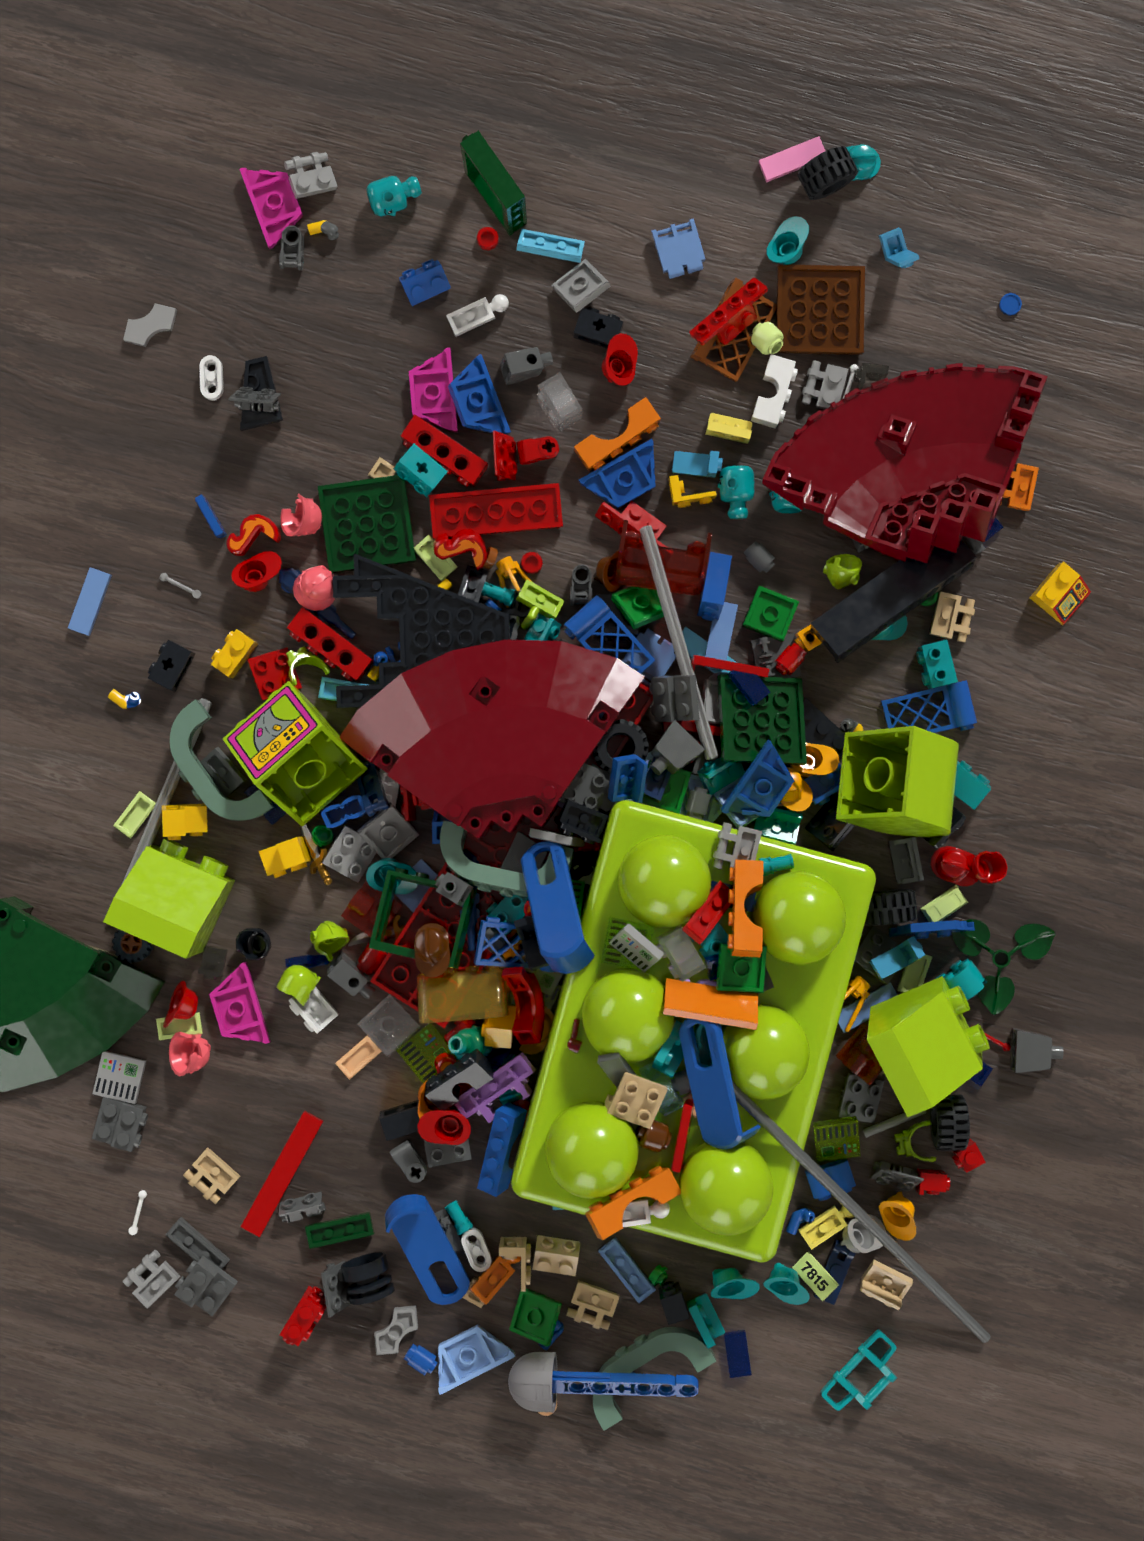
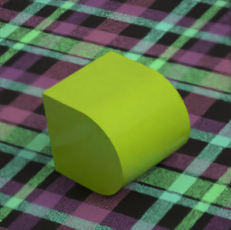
[836,726,959,837]

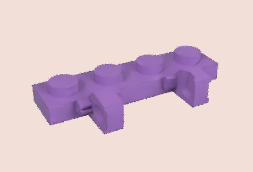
[454,1052,536,1123]

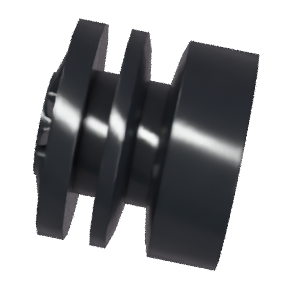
[341,1252,395,1305]

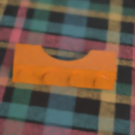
[574,397,661,471]
[728,859,763,958]
[585,1166,681,1240]

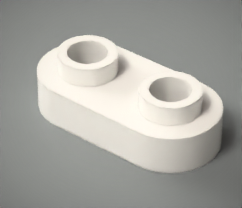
[199,355,223,400]
[461,1228,492,1272]

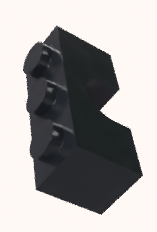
[425,1049,494,1111]

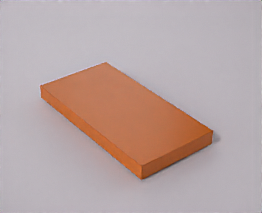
[663,978,758,1030]

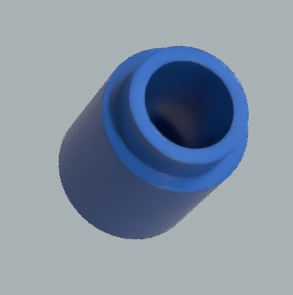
[404,1344,438,1375]

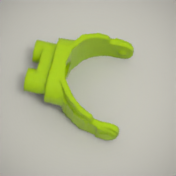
[286,647,330,686]
[894,1120,936,1162]

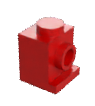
[915,1168,950,1195]

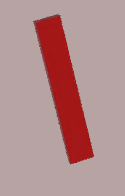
[241,1111,323,1237]

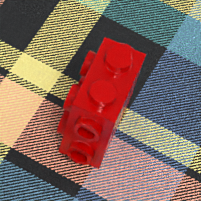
[280,1286,326,1346]

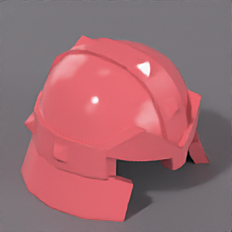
[280,493,322,537]
[293,565,335,611]
[169,1032,211,1076]

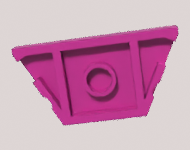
[240,168,303,249]
[409,348,458,433]
[209,961,271,1044]

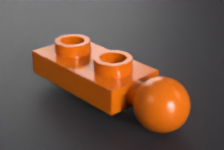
[469,1256,521,1305]

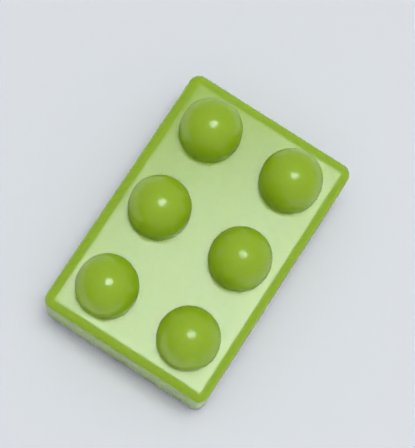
[511,800,876,1263]

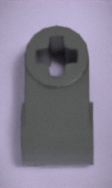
[279,226,304,271]
[570,565,592,607]
[390,1139,427,1183]

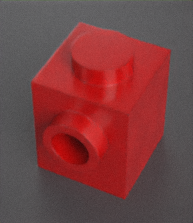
[952,1139,986,1173]

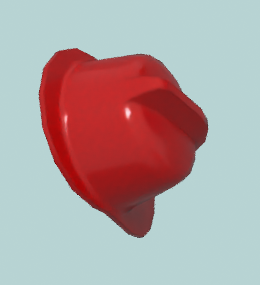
[602,333,638,386]
[231,551,282,592]
[931,846,978,887]
[163,981,198,1028]
[417,1109,471,1145]

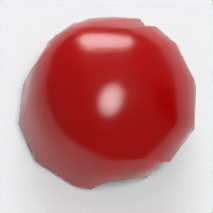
[972,851,1008,884]

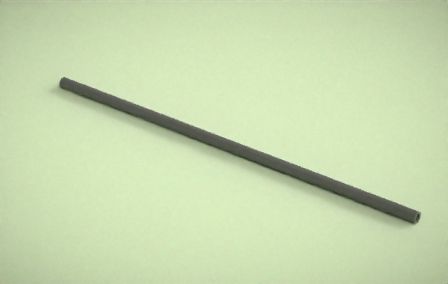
[732,1081,991,1343]

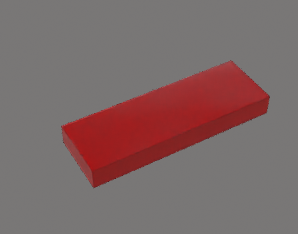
[682,881,732,945]
[671,1098,694,1173]

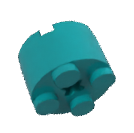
[935,959,987,1000]

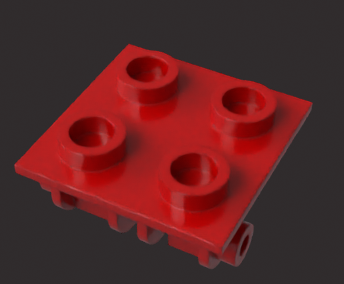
[493,430,517,481]
[247,647,302,701]

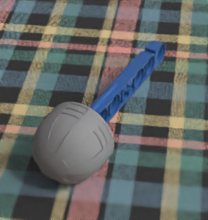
[508,1352,699,1413]

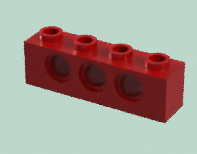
[400,415,488,488]
[287,607,373,682]

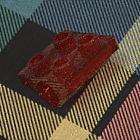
[341,880,402,937]
[836,1022,883,1085]

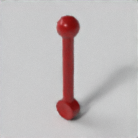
[971,1026,1011,1051]

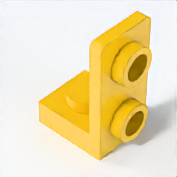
[668,475,717,508]

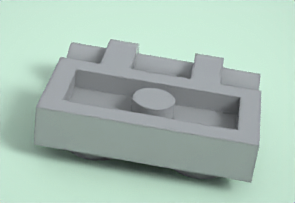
[284,152,337,199]
[801,360,849,410]
[713,822,762,871]
[123,1250,180,1309]

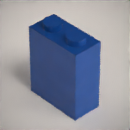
[697,552,732,621]

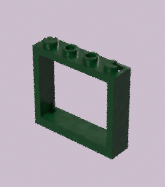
[460,130,527,236]
[369,868,477,969]

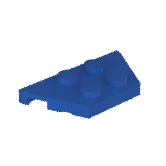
[448,354,511,435]
[579,439,656,509]
[721,740,794,817]
[889,920,975,939]

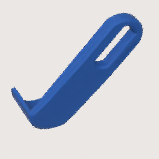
[521,841,595,974]
[678,1018,761,1149]
[385,1194,470,1305]

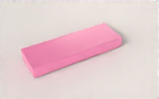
[758,136,825,183]

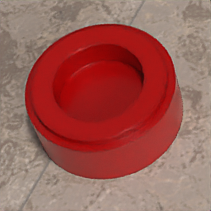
[477,227,499,251]
[521,552,543,574]

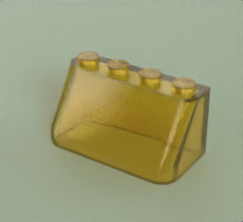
[417,966,509,1023]

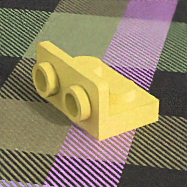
[706,413,752,444]

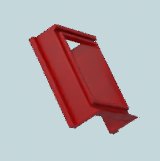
[676,655,770,736]

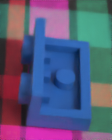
[399,259,451,306]
[608,754,648,803]
[803,763,841,806]

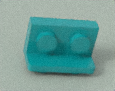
[524,613,561,641]
[697,757,745,795]
[652,1020,684,1077]
[687,1293,725,1349]

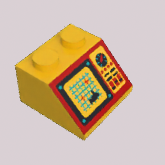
[1029,561,1091,626]

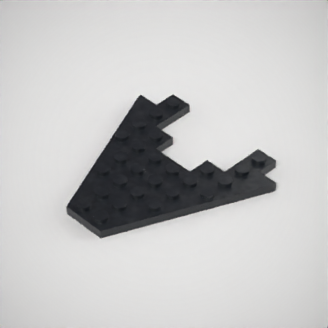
[332,554,510,708]

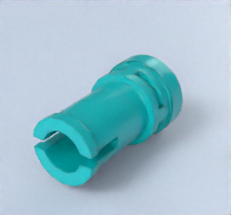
[481,582,515,607]
[758,854,794,876]
[444,1200,473,1235]

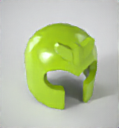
[276,965,321,1007]

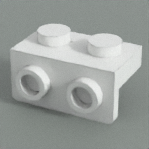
[288,987,339,1033]

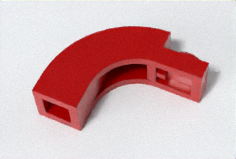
[501,966,545,1045]

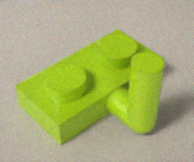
[516,579,564,630]

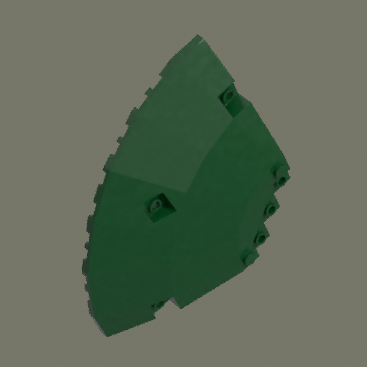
[0,896,165,1092]

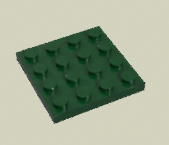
[317,475,416,573]
[717,674,807,766]

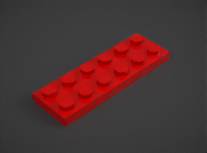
[429,483,563,539]

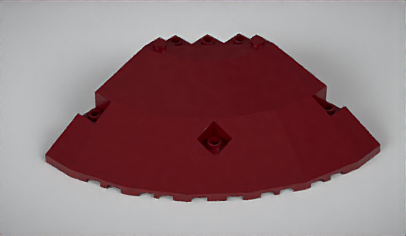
[762,363,1048,563]
[339,640,645,839]

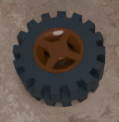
[112,929,154,963]

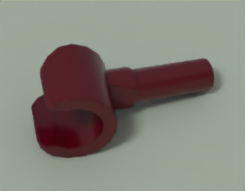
[567,1019,582,1053]

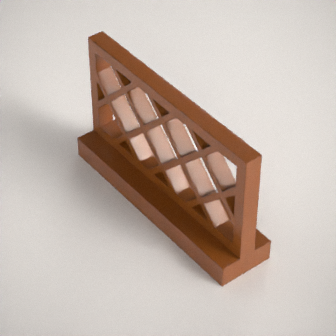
[690,278,777,382]

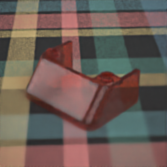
[615,520,712,595]

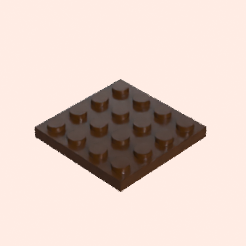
[776,264,865,355]

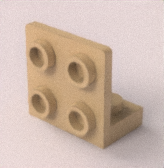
[605,1072,668,1129]
[499,1237,531,1292]

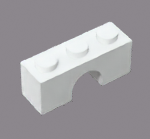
[751,354,798,429]

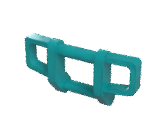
[820,1330,897,1411]

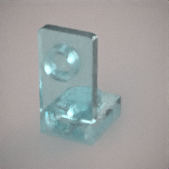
[639,1061,684,1116]

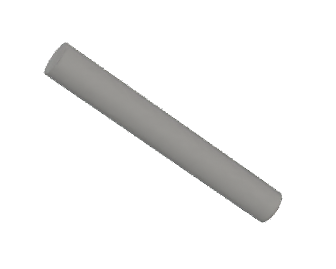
[863,1110,926,1138]

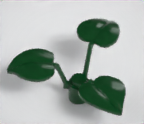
[952,919,1056,1015]

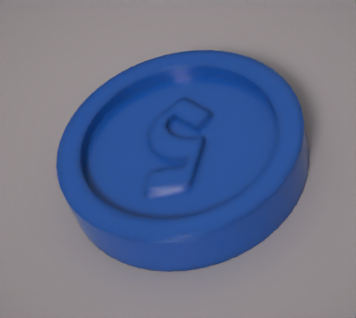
[999,293,1022,316]

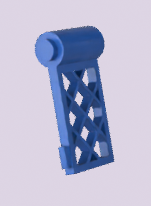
[564,595,655,674]
[881,680,977,733]
[474,917,556,972]

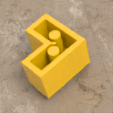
[161,804,207,840]
[259,836,312,878]

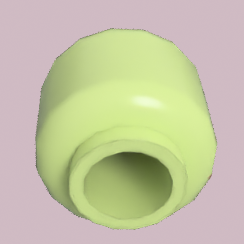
[751,322,784,355]

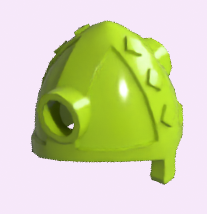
[823,554,862,589]
[310,921,350,961]

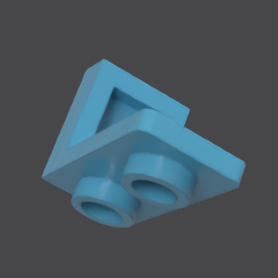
[879,227,919,268]
[672,451,723,478]
[870,936,925,980]

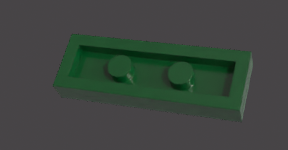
[305,1212,375,1249]

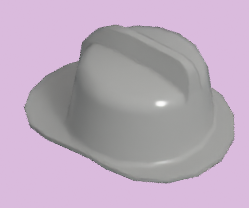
[840,1214,886,1253]

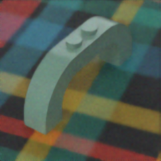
[170,699,275,821]
[440,821,575,897]
[592,1327,716,1431]

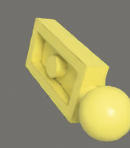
[798,1205,854,1250]

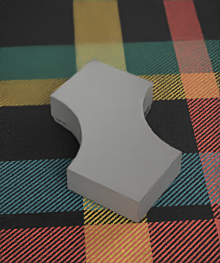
[123,303,177,347]
[374,1305,418,1355]

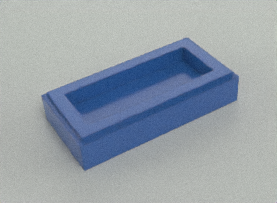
[195,494,227,539]

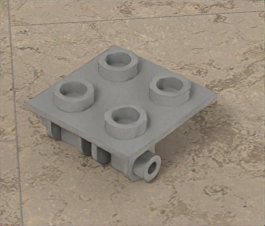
[322,826,376,883]

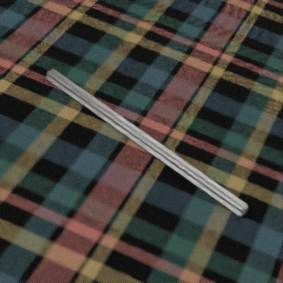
[640,526,718,760]
[122,698,212,884]

